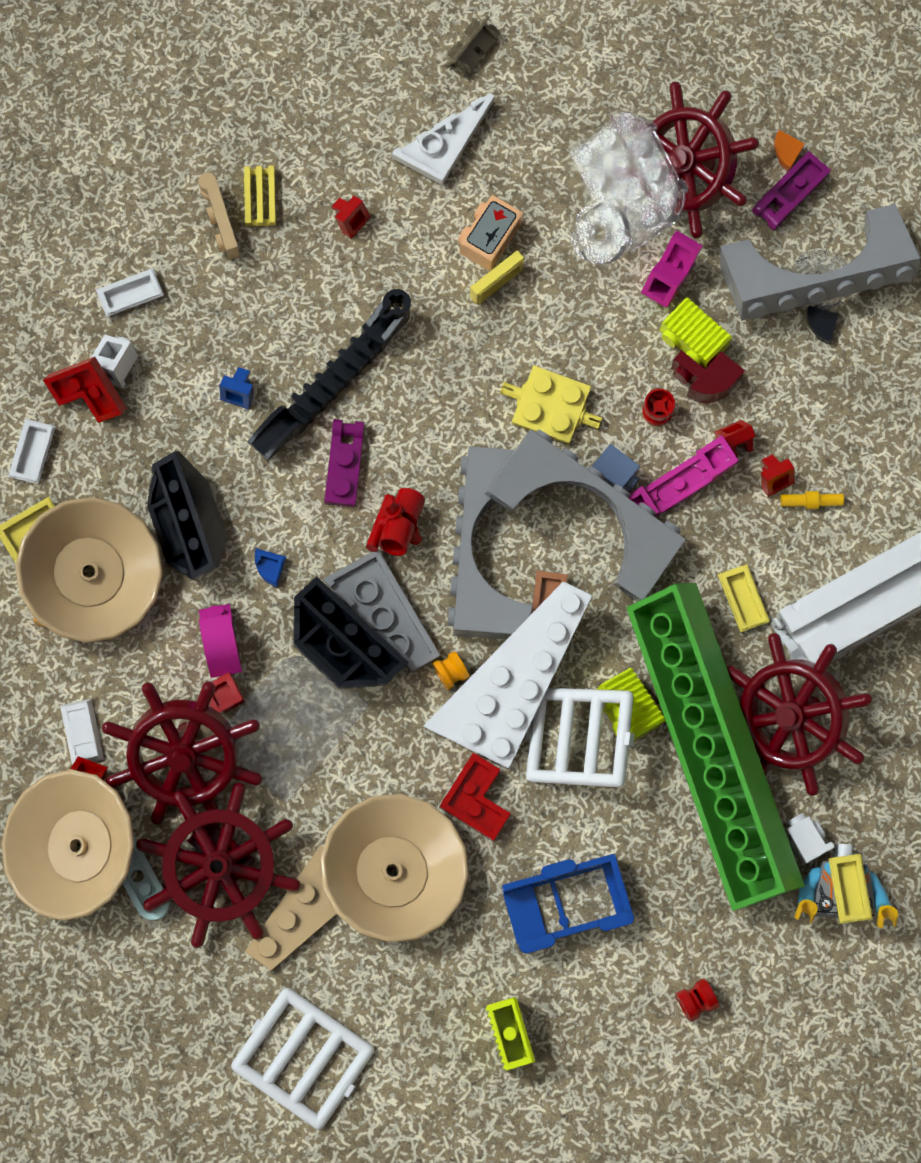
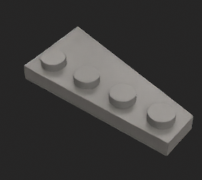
[323,550,440,673]

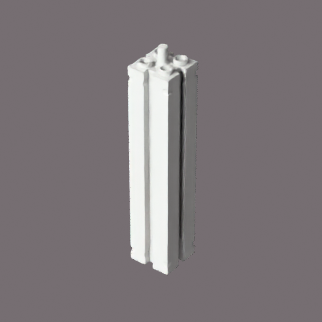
[770,532,921,663]

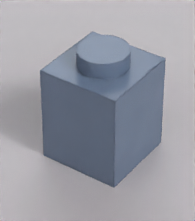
[592,444,640,493]

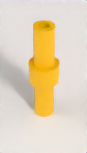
[780,491,844,510]

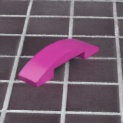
[629,435,739,517]

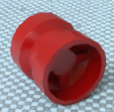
[642,388,675,427]
[675,978,720,1023]

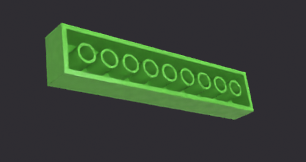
[626,583,805,911]

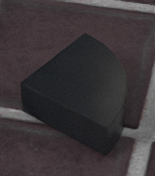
[806,306,838,345]

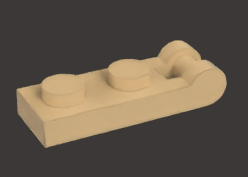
[198,173,240,260]

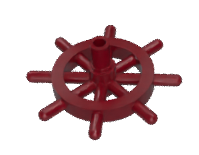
[615,81,759,239]
[727,633,872,796]
[102,681,262,825]
[136,783,301,948]

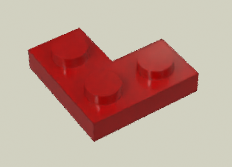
[43,356,127,423]
[439,753,511,842]

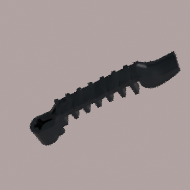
[248,289,411,461]

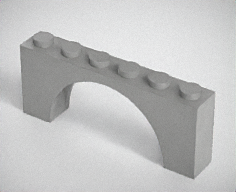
[719,204,920,321]
[485,429,686,602]
[448,446,540,640]

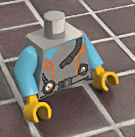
[794,844,898,928]

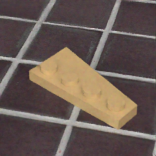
[245,845,337,971]

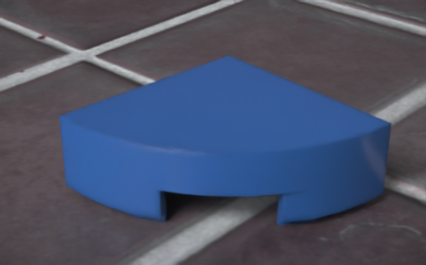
[255,548,286,588]

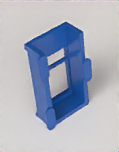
[501,853,634,954]

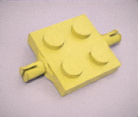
[500,365,603,445]

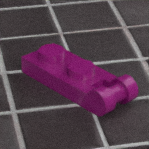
[751,151,831,231]
[324,419,365,507]

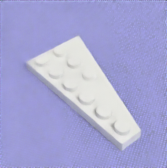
[423,581,593,768]

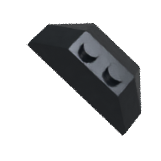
[147,451,228,580]
[293,576,409,689]

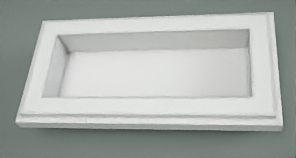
[96,268,164,317]
[8,419,56,485]
[60,699,104,765]

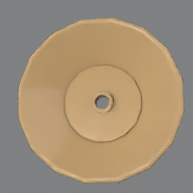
[15,497,163,643]
[1,769,134,921]
[320,794,469,942]

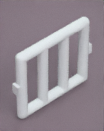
[526,688,634,788]
[231,988,375,1130]

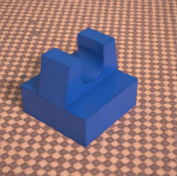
[219,367,253,410]

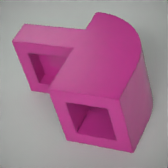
[641,231,703,308]
[199,604,242,678]

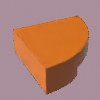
[774,130,805,171]

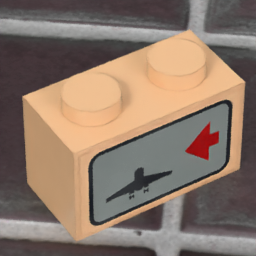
[458,195,523,271]

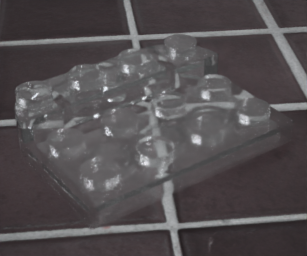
[569,112,688,256]
[229,656,370,803]

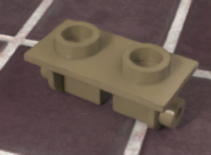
[444,16,499,77]

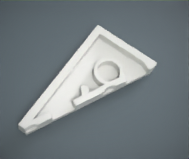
[392,93,494,185]

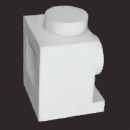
[91,335,138,389]
[785,813,834,866]

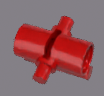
[366,488,425,556]

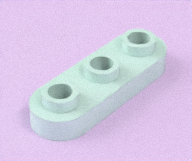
[122,836,170,921]

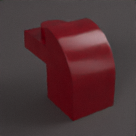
[671,350,745,403]

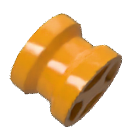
[432,651,470,690]

